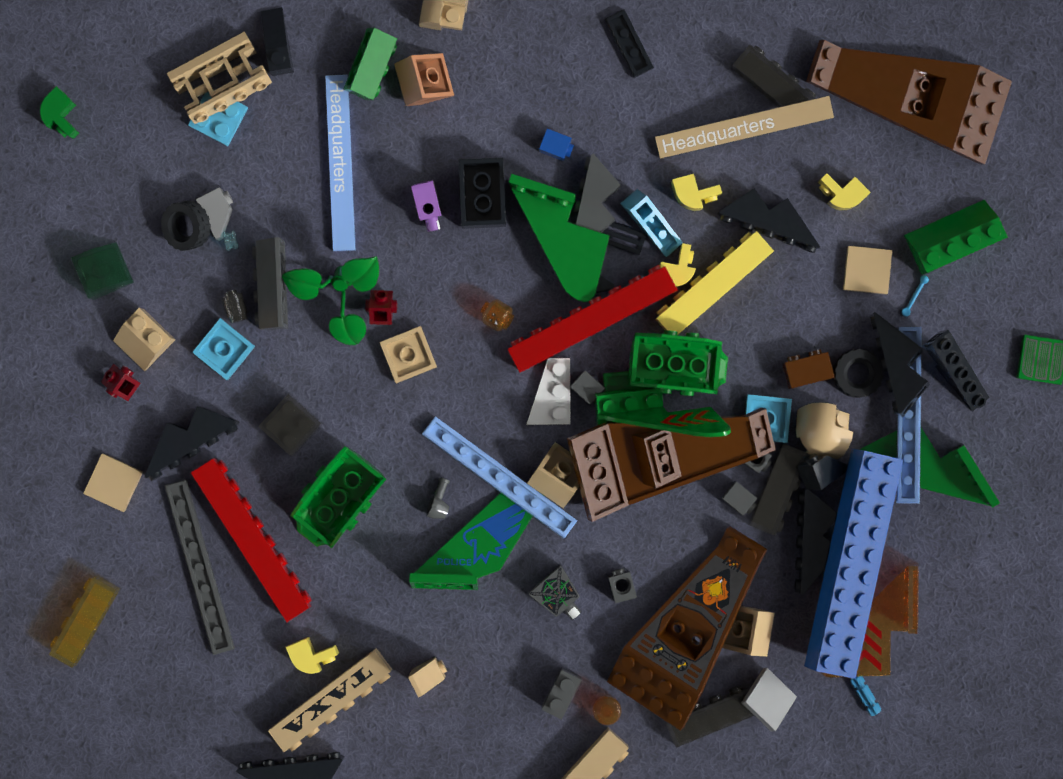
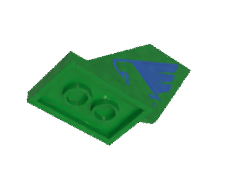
[409,492,544,590]

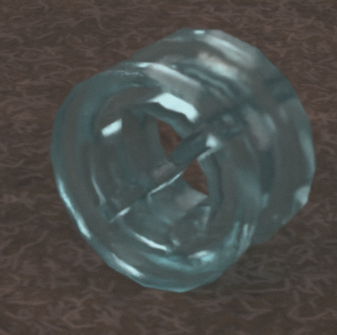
[223,230,239,251]

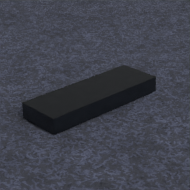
[605,9,654,78]

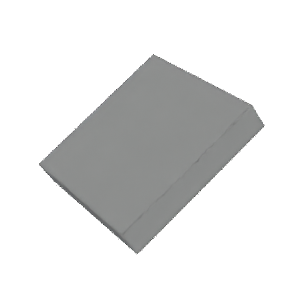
[741,668,797,732]

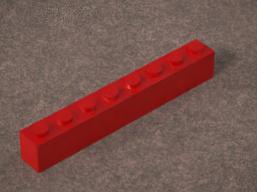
[508,264,678,372]
[191,458,312,622]

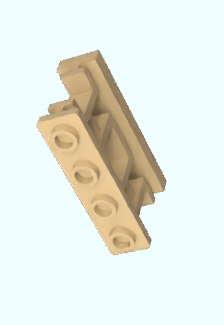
[167,32,272,124]

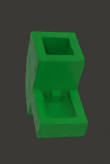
[40,86,79,139]

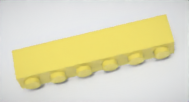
[655,231,774,335]

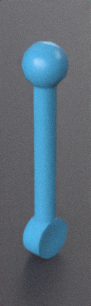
[901,275,929,317]

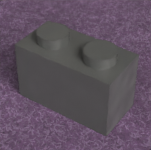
[542,667,582,720]

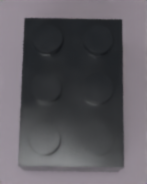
[459,158,506,229]

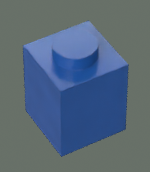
[539,129,574,161]

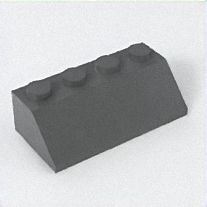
[252,237,288,330]

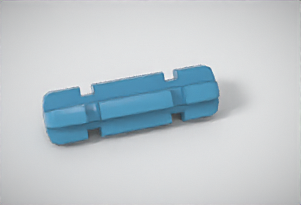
[850,674,881,716]

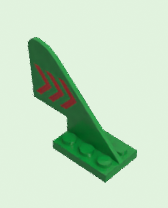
[595,387,731,437]

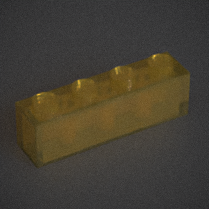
[49,576,121,668]

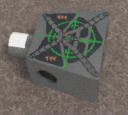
[529,565,582,620]

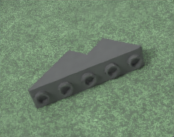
[572,154,621,233]

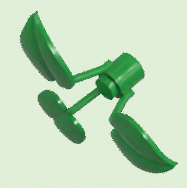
[282,256,379,345]

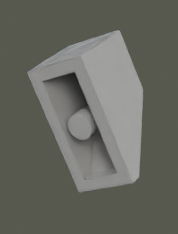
[196,187,233,241]

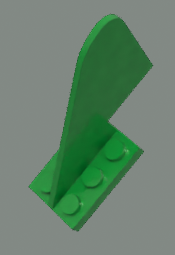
[509,174,609,302]
[860,428,1000,508]

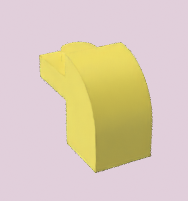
[671,174,722,211]
[818,174,871,210]
[660,243,696,287]
[286,637,339,674]

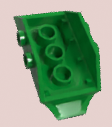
[629,330,728,396]
[290,446,386,548]

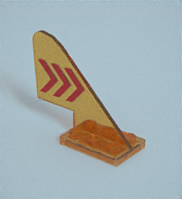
[821,563,919,678]

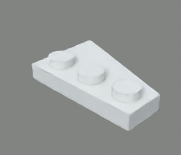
[526,358,570,425]

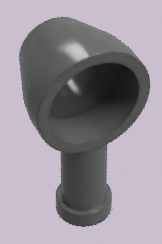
[426,477,450,519]

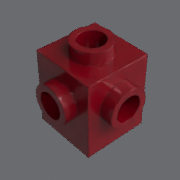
[365,290,397,325]
[101,364,141,401]

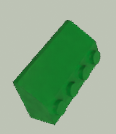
[904,199,1008,275]

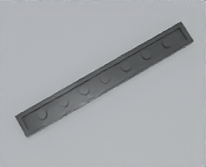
[164,479,235,655]

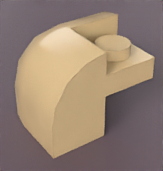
[419,0,468,31]
[796,403,853,460]

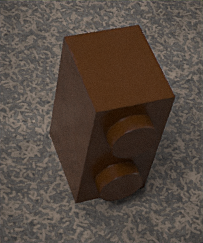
[782,349,835,389]

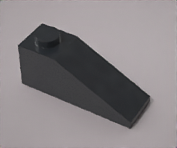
[261,7,294,76]

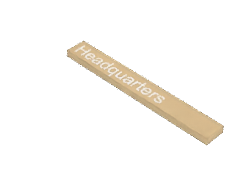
[655,96,834,158]

